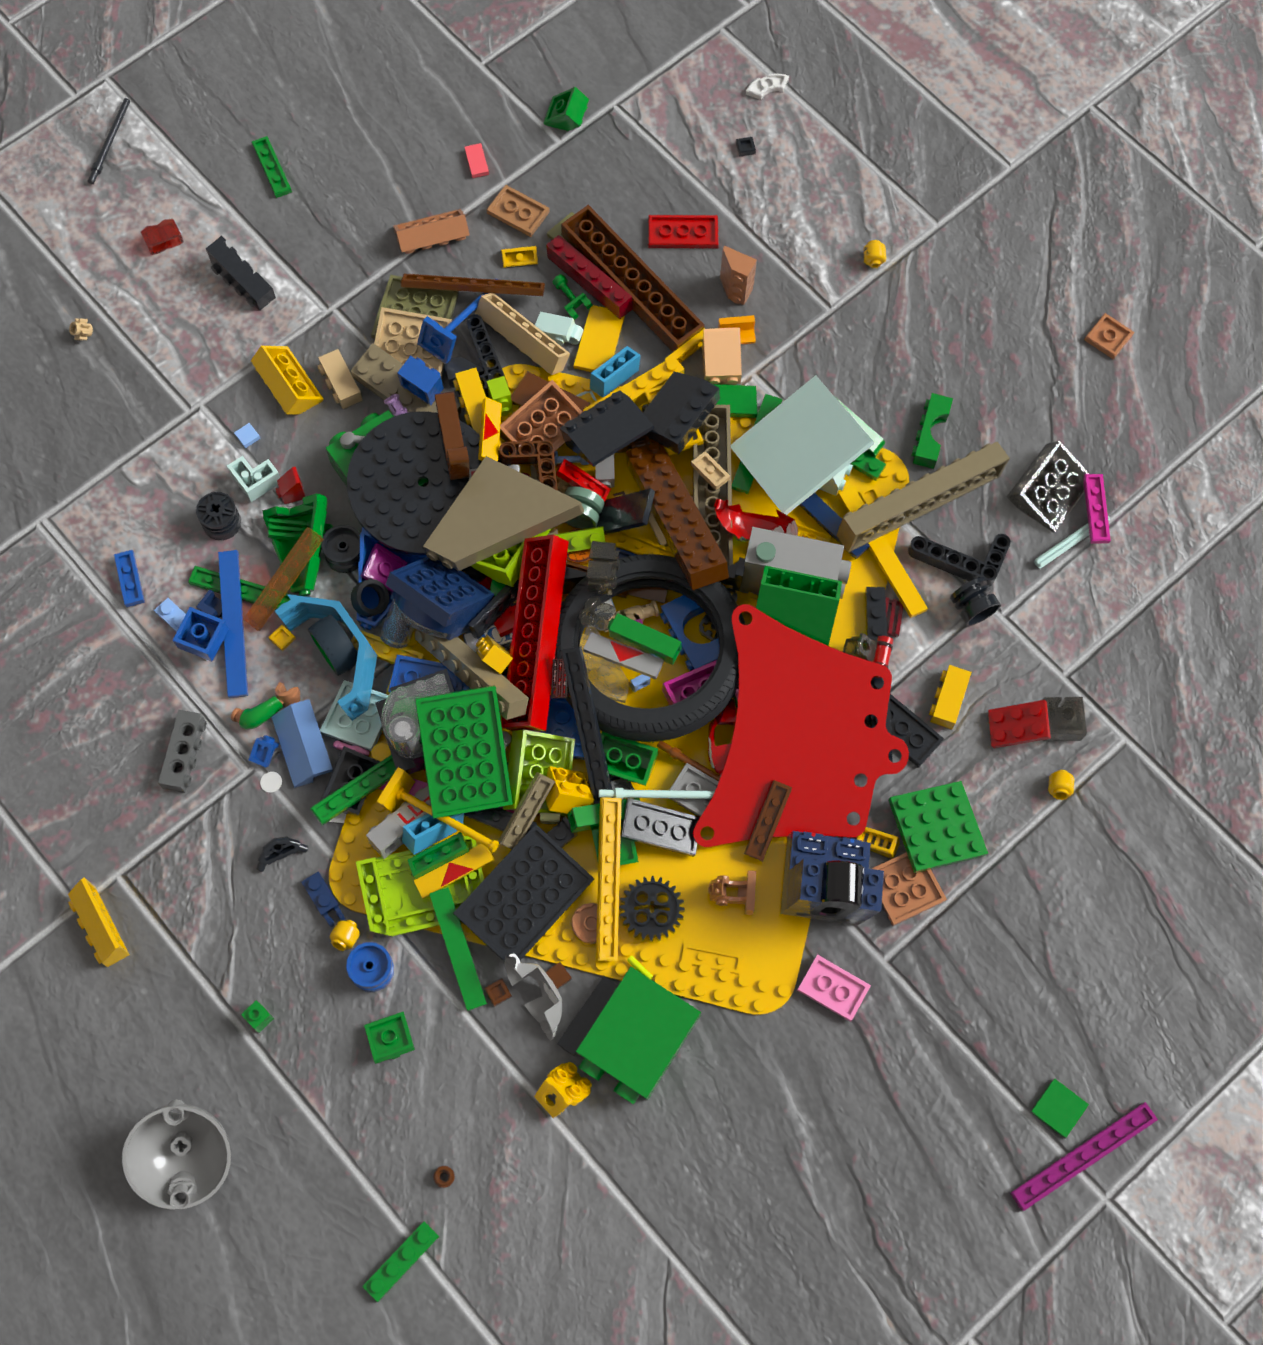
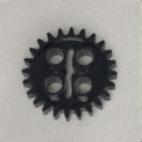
[619,876,685,942]

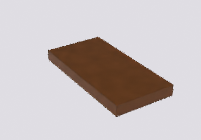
[511,371,590,412]

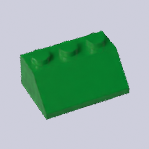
[601,731,658,786]

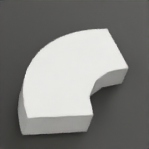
[746,74,789,100]

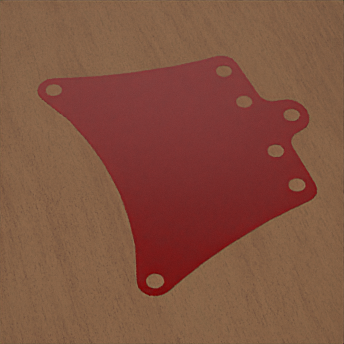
[693,604,909,847]

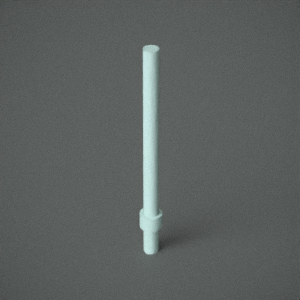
[598,788,715,800]

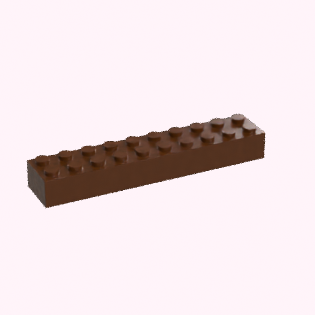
[561,205,705,352]
[625,441,729,590]

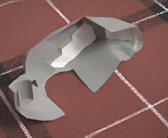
[505,953,562,1041]

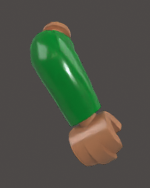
[231,682,301,730]

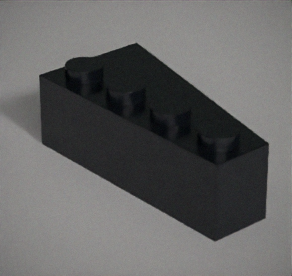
[206,235,276,311]

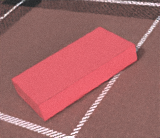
[465,143,489,178]

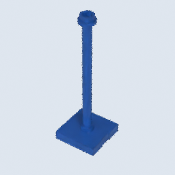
[417,279,499,364]

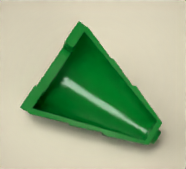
[262,493,328,596]

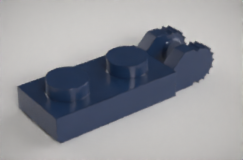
[301,871,346,928]

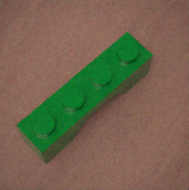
[911,393,953,469]

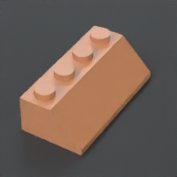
[393,209,470,254]

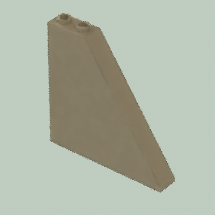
[423,456,584,571]

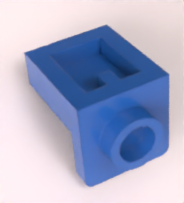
[249,735,280,767]

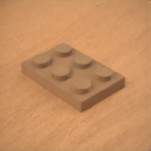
[487,185,550,237]

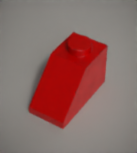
[275,466,305,505]

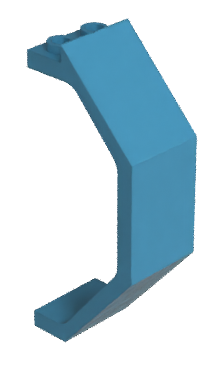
[275,594,377,721]

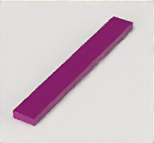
[1010,1102,1158,1211]

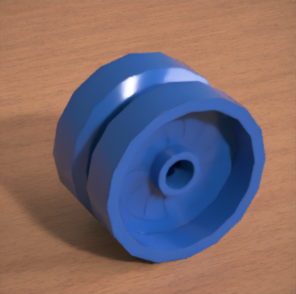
[346,942,394,992]

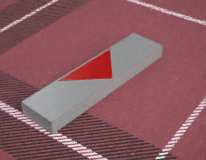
[583,632,664,679]

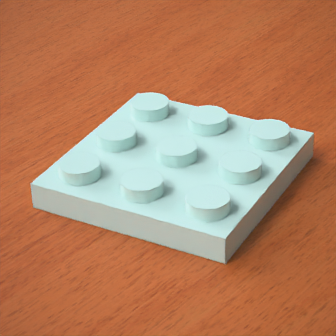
[320,680,388,751]

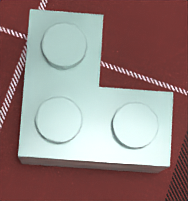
[227,456,280,502]

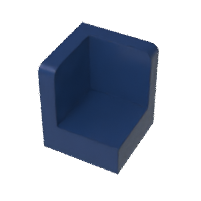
[196,590,222,618]

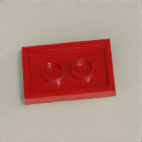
[988,700,1051,748]

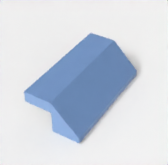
[272,699,333,788]

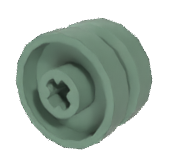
[564,486,604,529]

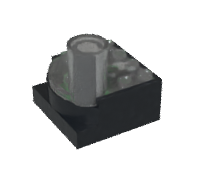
[375,669,455,775]

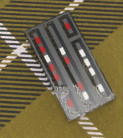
[551,658,571,699]

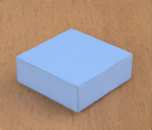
[234,423,261,448]
[630,674,651,692]

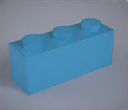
[590,346,641,398]
[402,813,464,855]

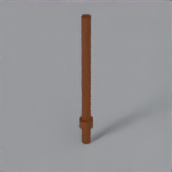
[657,741,721,782]

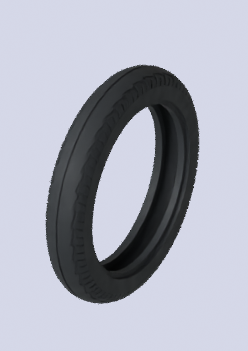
[554,554,745,742]

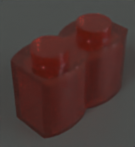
[140,219,184,255]

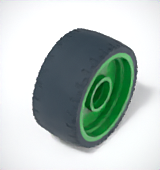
[308,615,358,676]

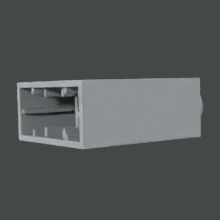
[740,527,852,599]

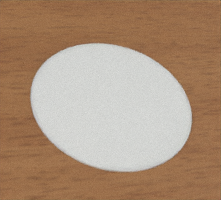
[260,772,282,793]

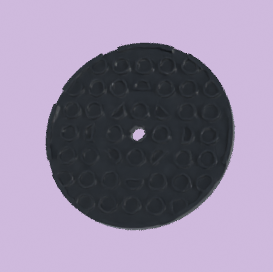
[347,411,482,555]

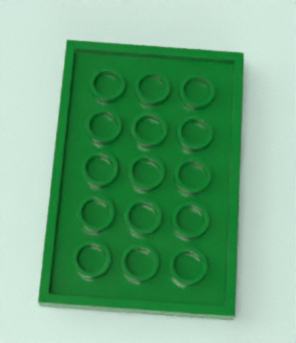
[415,685,513,819]

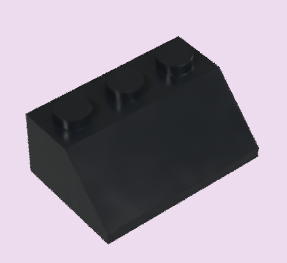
[320,746,381,816]

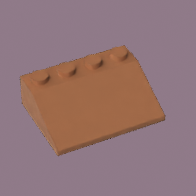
[500,380,582,468]

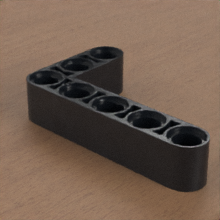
[454,314,508,401]
[908,534,1011,586]

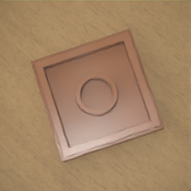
[1084,313,1135,360]

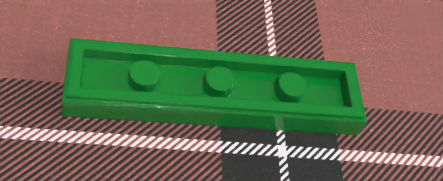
[251,136,292,198]

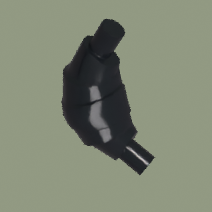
[256,836,308,872]

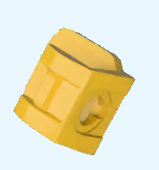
[534,1062,592,1119]

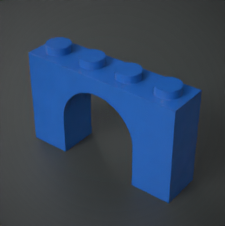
[659,595,720,671]

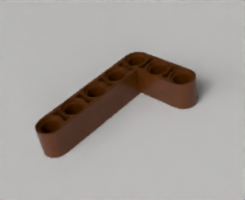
[435,391,469,480]
[498,441,558,533]

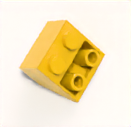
[545,766,594,814]

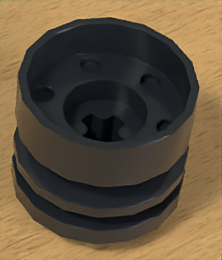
[196,492,241,540]
[950,577,1001,626]

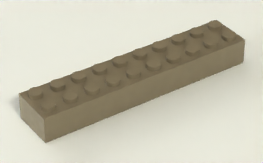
[693,405,733,566]
[837,441,1010,553]

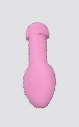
[333,740,370,756]

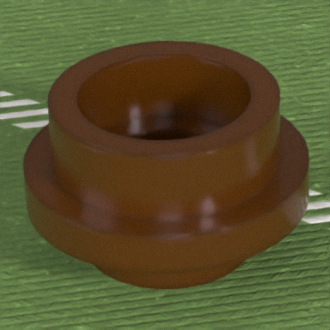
[433,1166,455,1188]

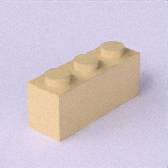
[318,349,363,409]

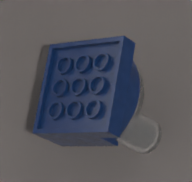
[380,557,494,649]

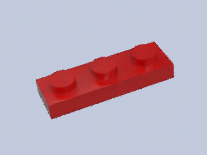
[556,458,611,502]

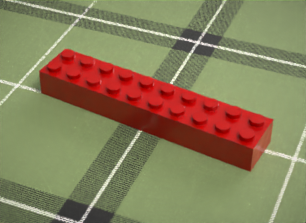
[501,534,569,731]

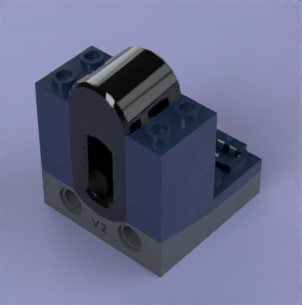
[780,831,884,926]

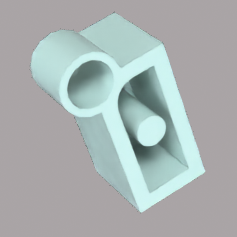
[535,312,584,346]

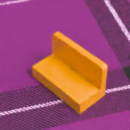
[718,315,756,344]

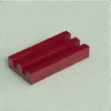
[886,597,903,637]

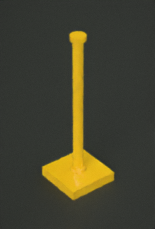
[377,767,499,853]

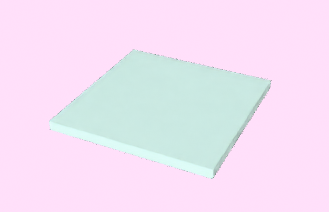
[731,375,875,515]

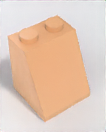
[702,328,742,385]

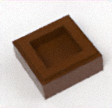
[545,962,572,990]
[484,978,512,1007]

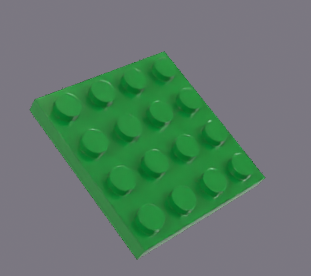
[888,781,988,873]

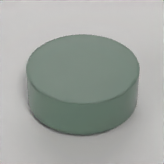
[756,542,776,563]

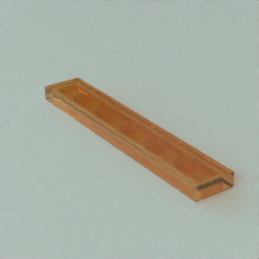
[244,527,324,631]

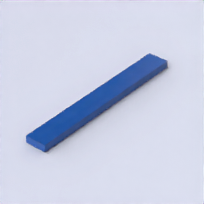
[218,550,248,698]

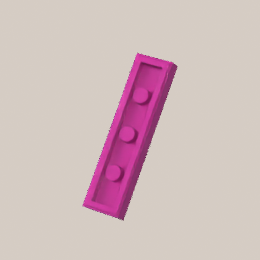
[1083,474,1111,544]

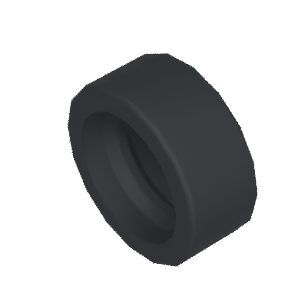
[351,579,389,617]

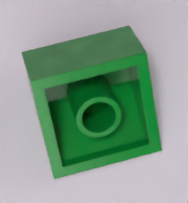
[543,87,589,131]

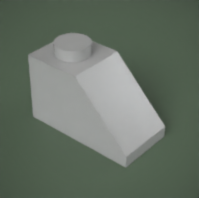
[595,454,615,488]

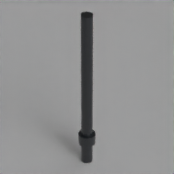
[87,98,131,185]

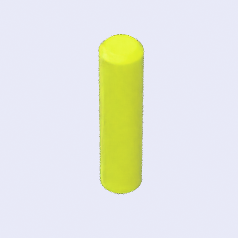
[627,956,653,979]

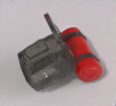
[843,633,894,678]

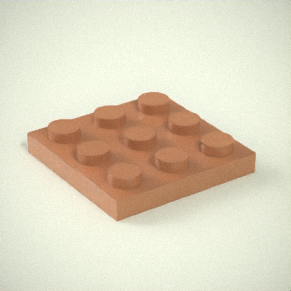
[872,852,947,926]

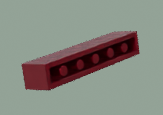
[546,235,633,319]

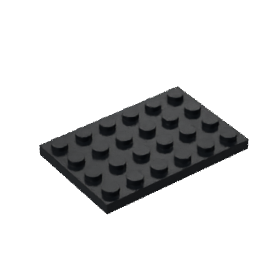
[453,824,594,962]

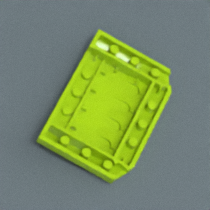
[356,836,484,937]

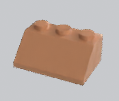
[720,246,757,305]

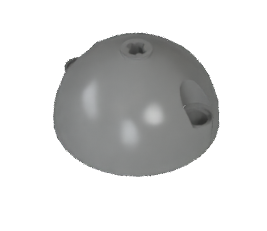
[122,1099,231,1209]

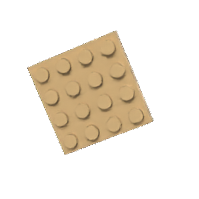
[374,307,452,378]

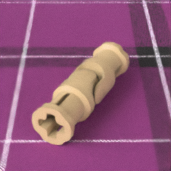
[600,600,659,633]

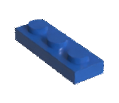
[114,550,145,607]

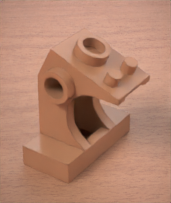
[708,871,756,915]

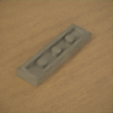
[498,772,555,849]

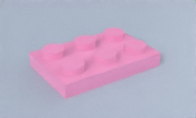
[797,955,871,1022]

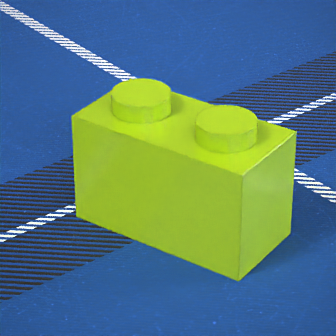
[487,376,513,417]

